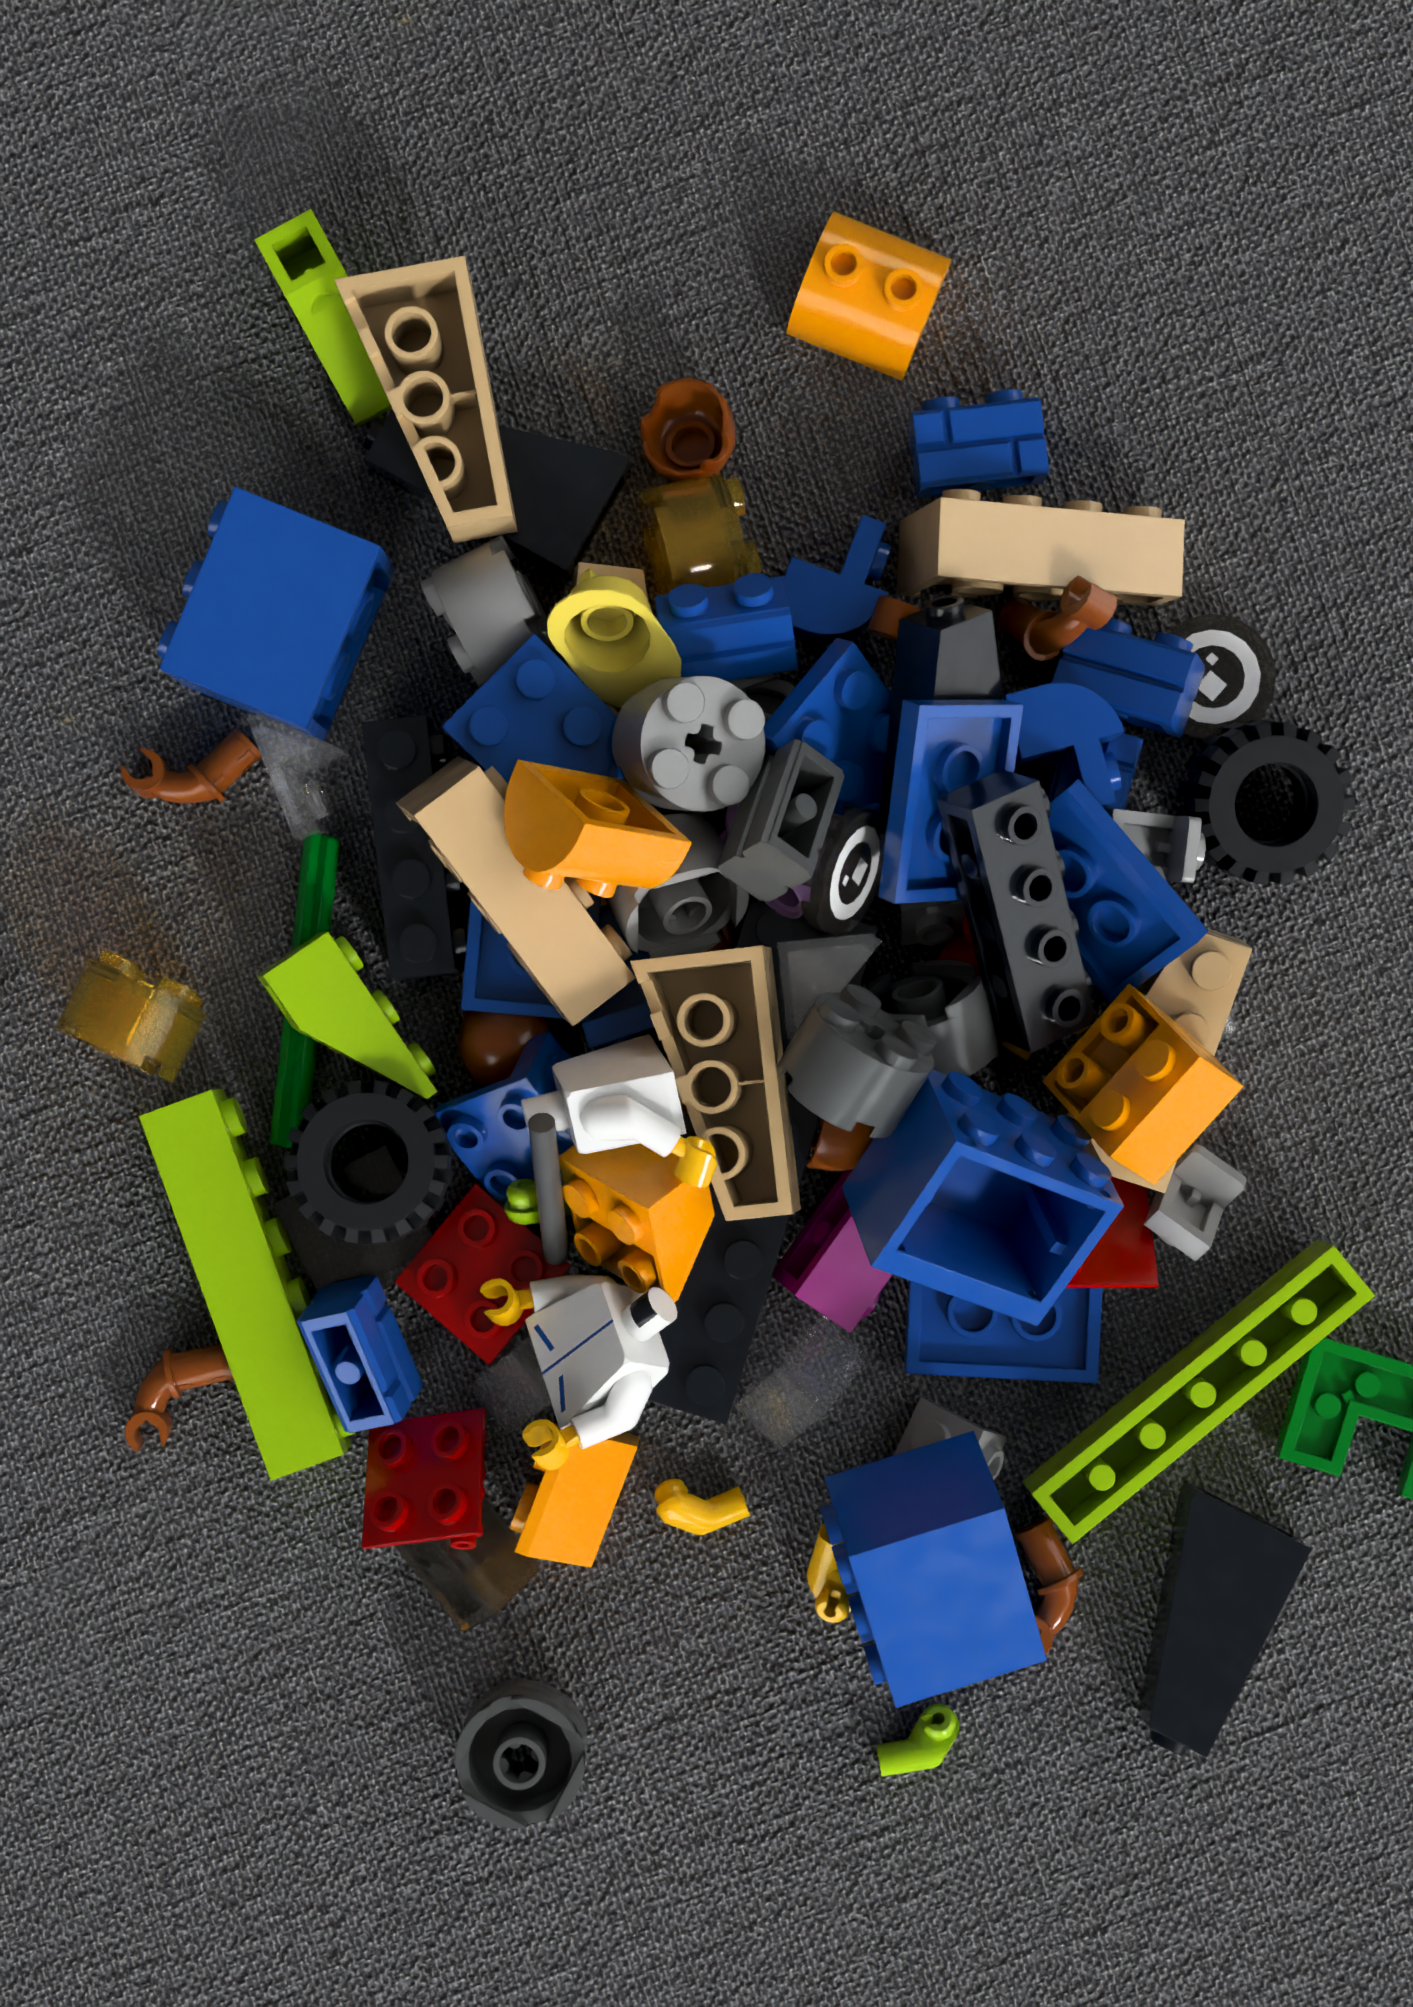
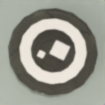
[1168,614,1277,741]
[801,803,887,936]

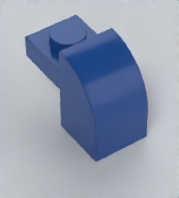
[785,515,892,644]
[1003,683,1124,809]

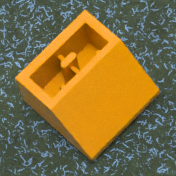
[1042,984,1244,1185]
[559,1143,715,1303]
[509,1423,639,1568]

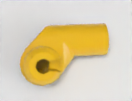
[654,1478,751,1535]
[807,1524,856,1623]

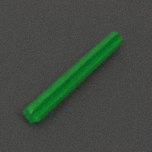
[270,834,340,1148]

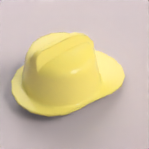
[547,569,681,708]

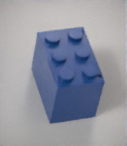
[157,486,396,743]
[842,1069,1124,1326]
[820,1431,1047,1708]

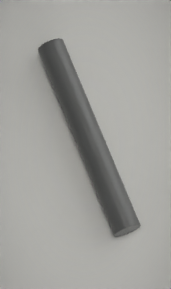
[528,1113,569,1265]

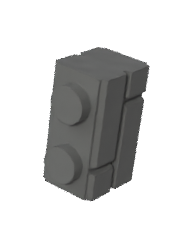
[717,739,845,903]

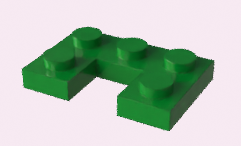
[1274,1337,1413,1500]

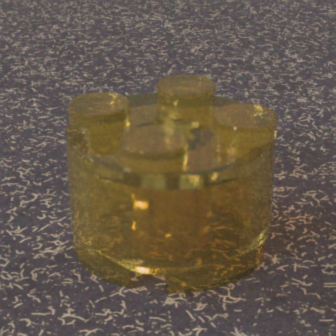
[639,473,761,595]
[54,949,207,1084]

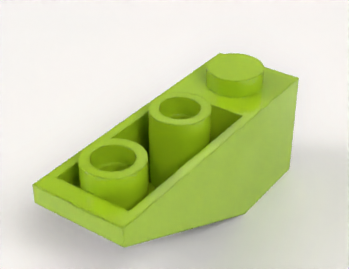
[254,209,392,427]
[256,931,437,1099]

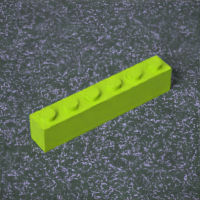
[139,1088,356,1481]
[1022,1240,1375,1544]

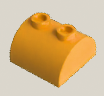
[786,211,952,381]
[504,759,692,898]

